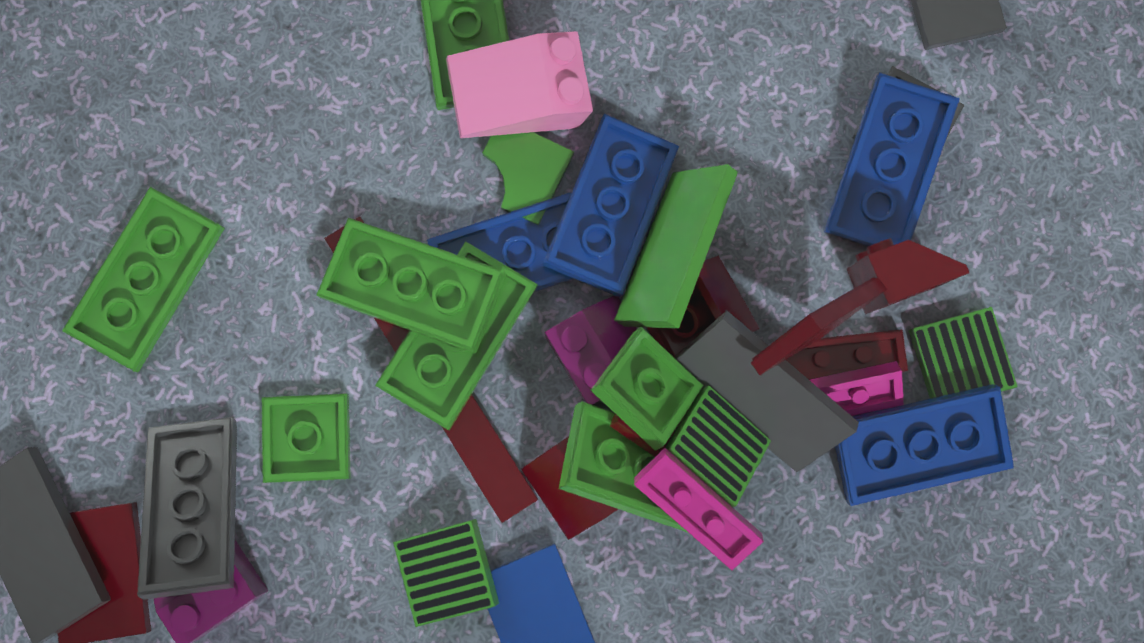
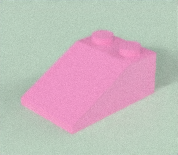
[446,31,593,138]

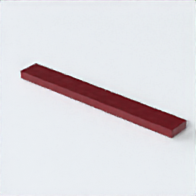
[324,216,538,523]

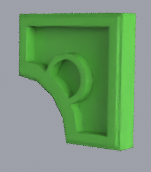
[482,132,574,225]

